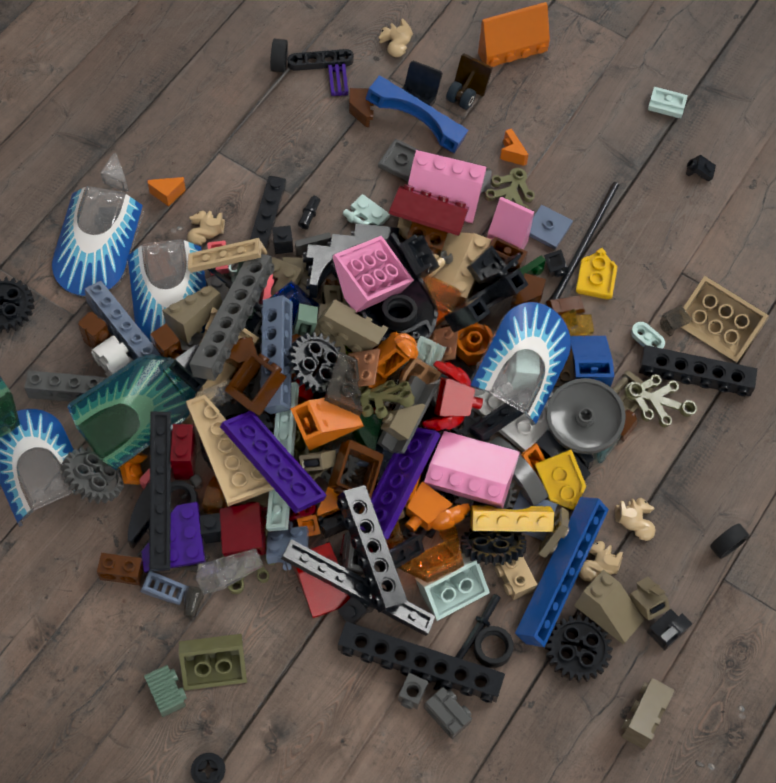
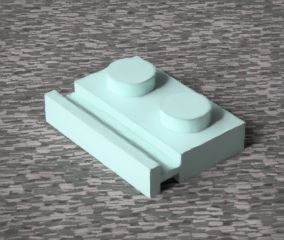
[648,87,688,119]
[417,336,447,370]

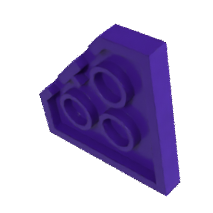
[142,502,206,573]

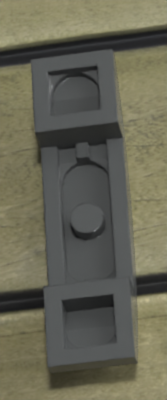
[489,436,548,506]

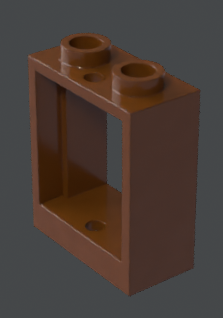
[224,352,287,416]
[328,440,384,499]

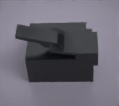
[647,609,692,651]

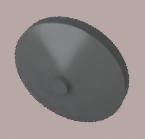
[546,378,625,454]

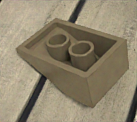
[574,570,644,645]

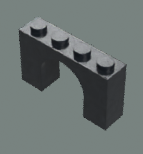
[444,269,529,332]

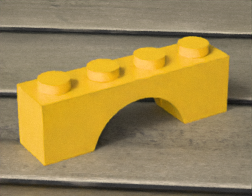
[470,505,554,532]

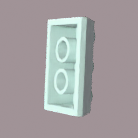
[415,553,490,621]

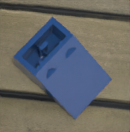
[570,336,614,387]

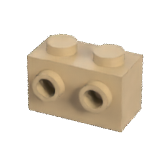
[495,557,537,600]

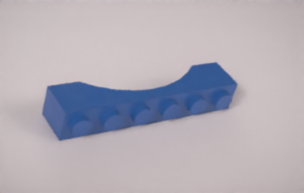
[366,75,468,153]

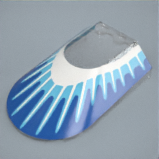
[52,186,144,298]
[128,239,207,342]
[470,302,571,426]
[0,409,76,527]

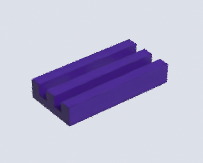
[328,64,348,96]

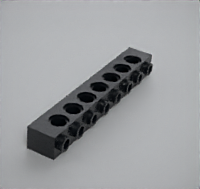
[338,621,505,703]

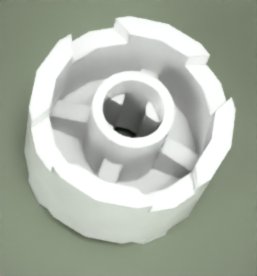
[91,335,134,378]

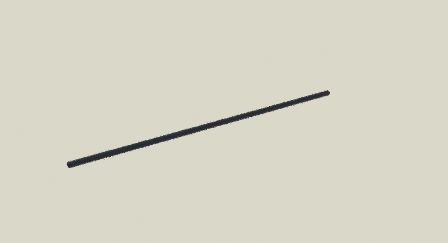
[426,182,619,539]

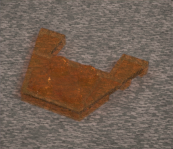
[398,525,464,583]

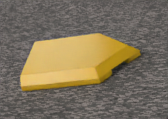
[576,248,617,300]
[535,449,586,511]

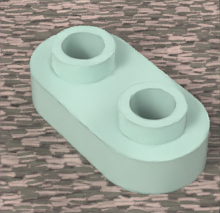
[631,322,665,348]

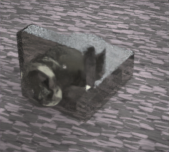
[660,305,692,337]

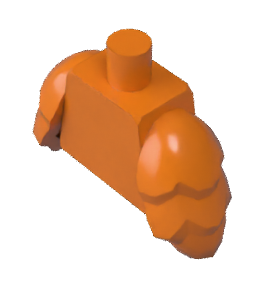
[368,332,418,389]
[405,473,471,532]

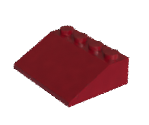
[388,184,469,236]

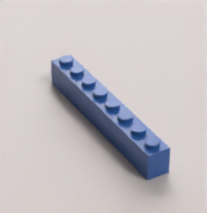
[515,497,609,647]

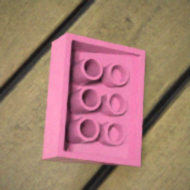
[408,150,486,224]
[332,236,414,313]
[424,431,520,509]

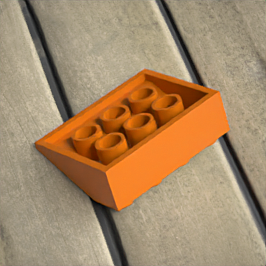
[478,2,550,67]

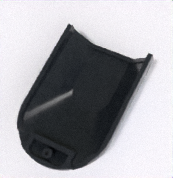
[329,233,438,343]

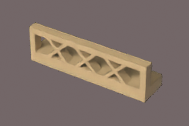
[188,238,267,273]

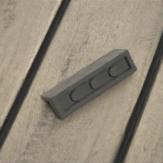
[377,376,438,454]

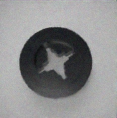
[191,753,226,783]

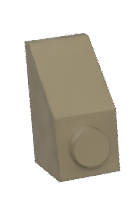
[381,403,426,440]

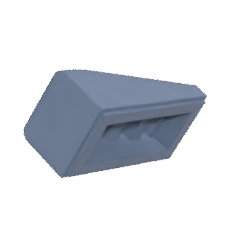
[140,571,187,605]

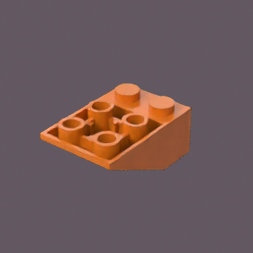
[290,394,364,451]

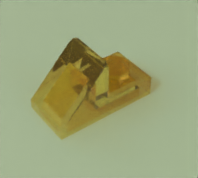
[561,309,594,336]

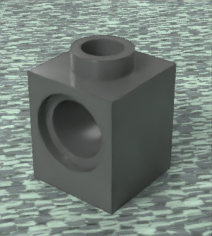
[398,673,428,709]

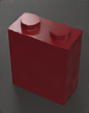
[170,424,197,480]
[220,502,267,561]

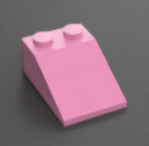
[487,197,534,249]

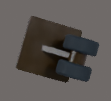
[446,53,493,110]

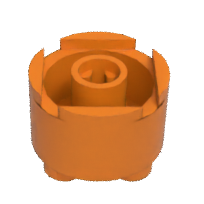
[456,322,493,366]

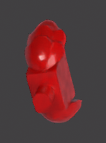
[422,361,483,431]

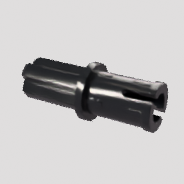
[298,195,321,230]

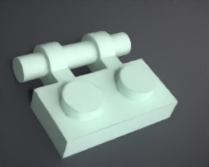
[343,194,390,226]

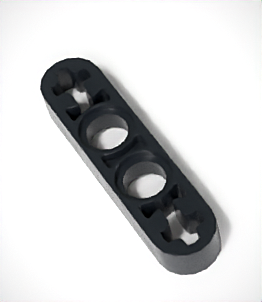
[287,49,354,71]

